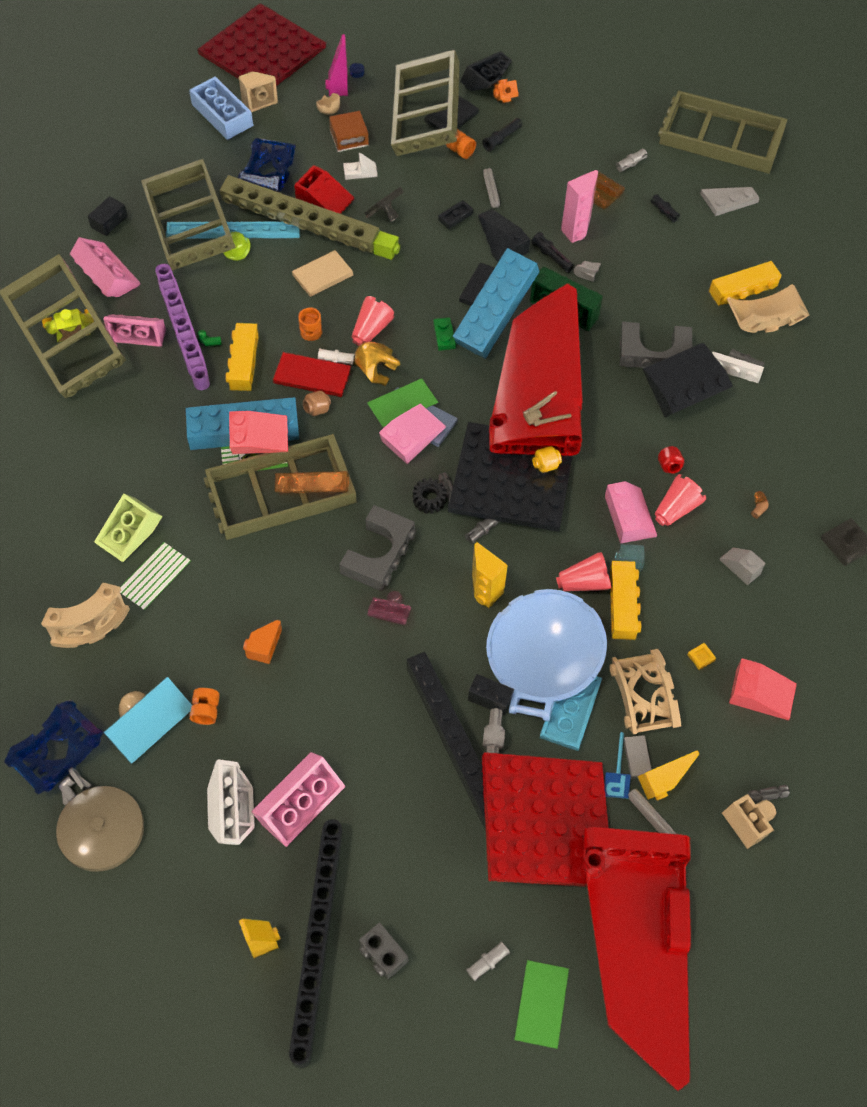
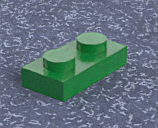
[433,317,456,351]

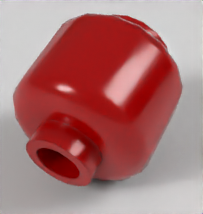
[658,446,684,473]

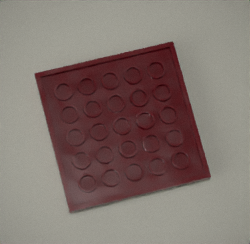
[198,3,326,86]

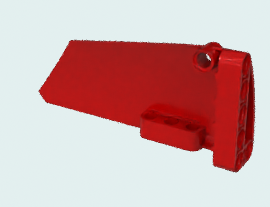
[489,284,582,456]
[582,827,691,1091]

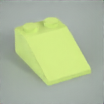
[94,494,163,562]

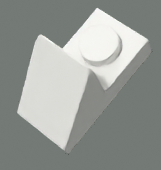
[343,153,377,180]

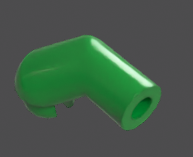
[197,330,222,347]

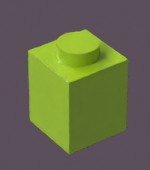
[373,231,400,260]

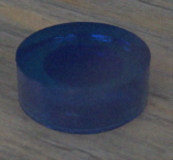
[349,63,365,78]

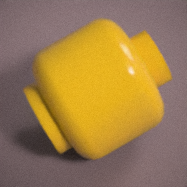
[532,446,561,473]

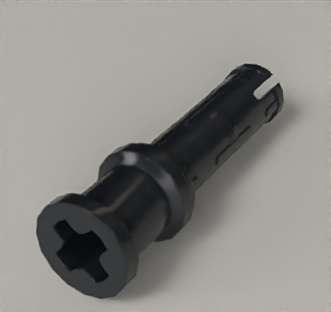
[482,118,522,152]
[531,232,574,273]

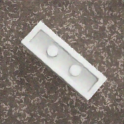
[712,352,764,383]

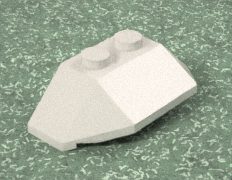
[207,760,255,845]

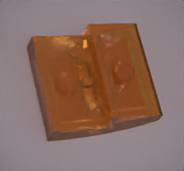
[593,172,625,209]

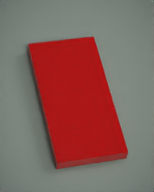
[273,352,351,397]

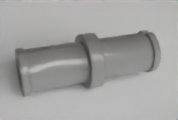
[616,148,647,172]
[466,942,510,981]

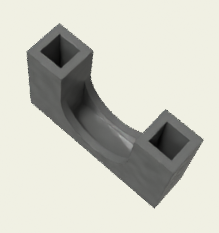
[619,322,692,368]
[339,505,417,591]

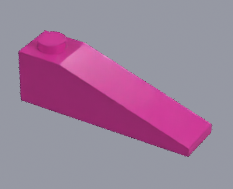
[326,34,348,96]

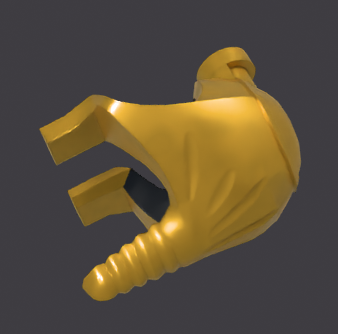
[354,342,400,386]

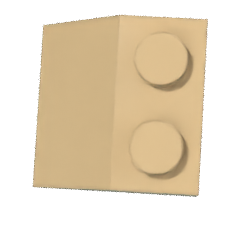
[239,72,278,112]

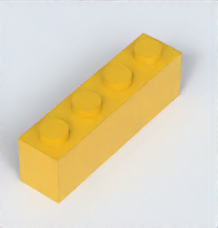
[709,261,782,306]
[226,323,259,391]
[610,561,641,640]

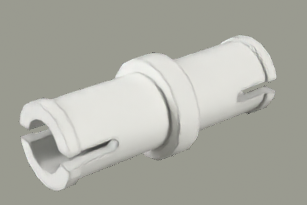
[318,348,355,365]

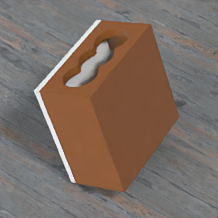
[329,111,369,152]

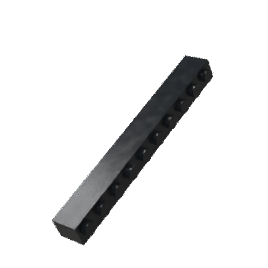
[407,652,486,831]

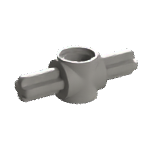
[483,708,505,754]

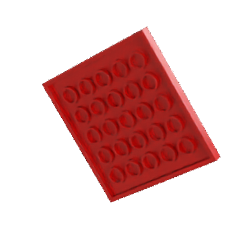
[482,752,609,887]

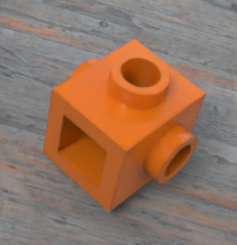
[493,79,519,103]

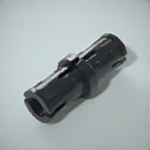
[650,194,680,222]

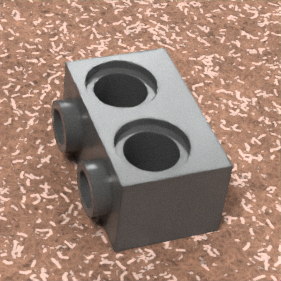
[359,922,408,979]

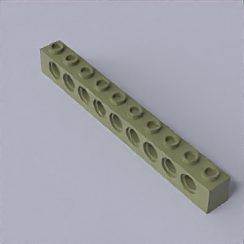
[220,175,379,253]

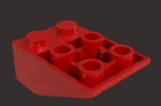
[294,165,355,214]

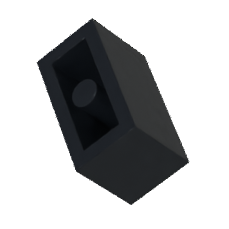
[88,196,128,236]
[468,674,514,716]

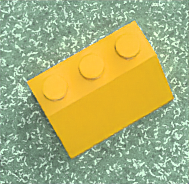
[472,542,508,608]

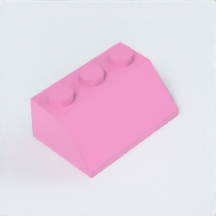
[103,314,166,347]
[605,481,657,544]

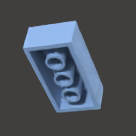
[189,77,253,140]

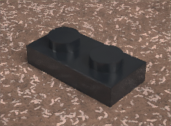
[438,200,474,229]

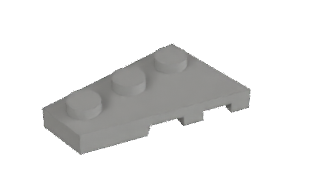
[700,187,760,216]

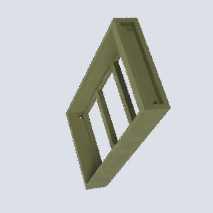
[391,50,460,156]
[658,90,788,174]
[141,159,236,271]
[0,254,127,398]
[203,434,357,540]

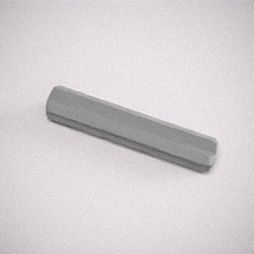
[483,168,500,208]
[628,789,677,834]

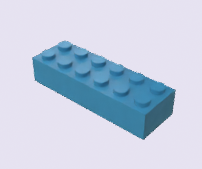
[453,248,540,359]
[186,397,300,450]

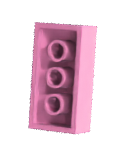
[561,170,598,243]
[70,237,140,297]
[251,752,345,847]

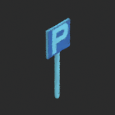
[604,732,631,799]

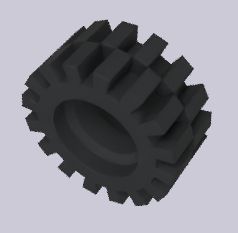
[413,478,446,514]

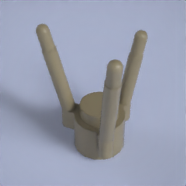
[523,391,572,427]

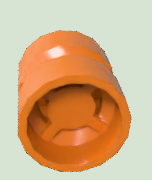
[446,129,476,159]
[298,308,322,341]
[190,688,220,725]

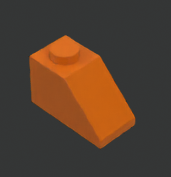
[243,620,282,664]

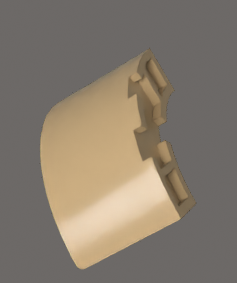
[727,285,809,333]

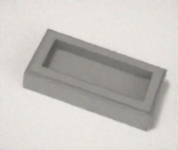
[623,735,652,779]

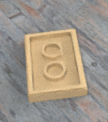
[292,250,353,297]

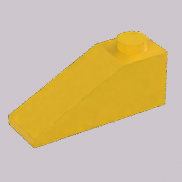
[637,750,699,800]
[239,919,280,958]

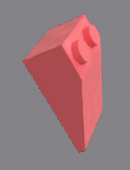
[229,411,288,454]
[729,659,796,721]

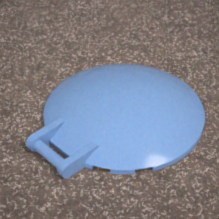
[486,589,607,721]

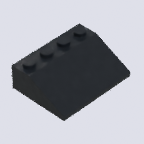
[642,342,733,418]

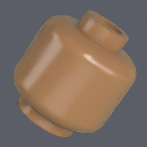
[303,391,331,416]

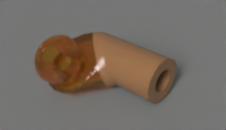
[751,491,769,519]

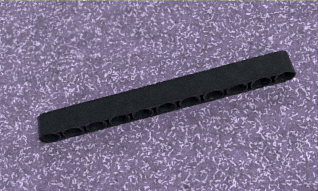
[289,819,343,1069]

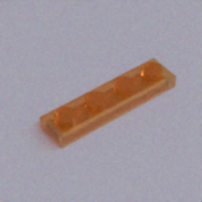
[275,471,349,493]

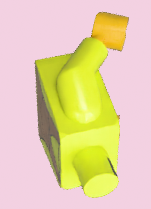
[42,309,94,342]

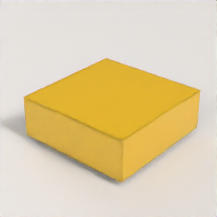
[687,643,716,670]

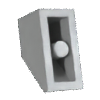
[720,547,766,585]

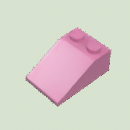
[379,404,446,464]

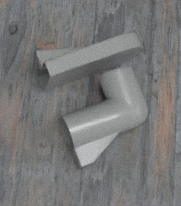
[574,261,601,281]
[59,767,91,806]

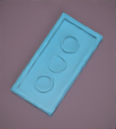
[539,676,602,751]
[103,677,192,764]

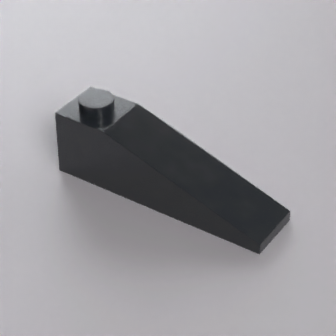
[460,51,512,91]
[478,208,530,262]

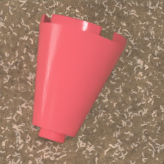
[351,296,395,346]
[655,474,706,526]
[556,552,611,591]

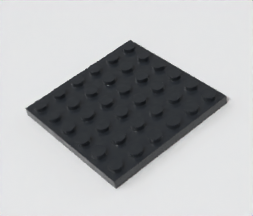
[448,422,573,532]

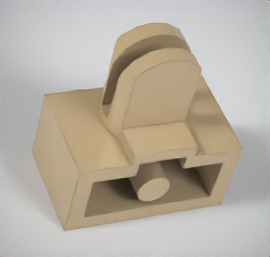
[722,794,776,849]

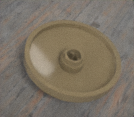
[56,786,144,872]

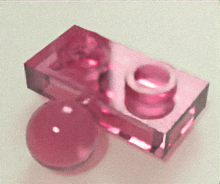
[367,591,411,625]

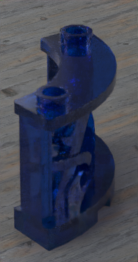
[238,138,296,192]
[4,700,103,795]

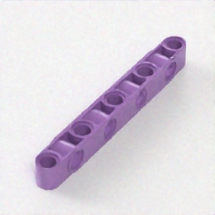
[155,264,210,390]

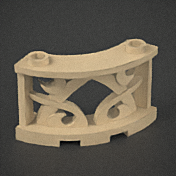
[41,583,130,648]
[610,649,681,734]

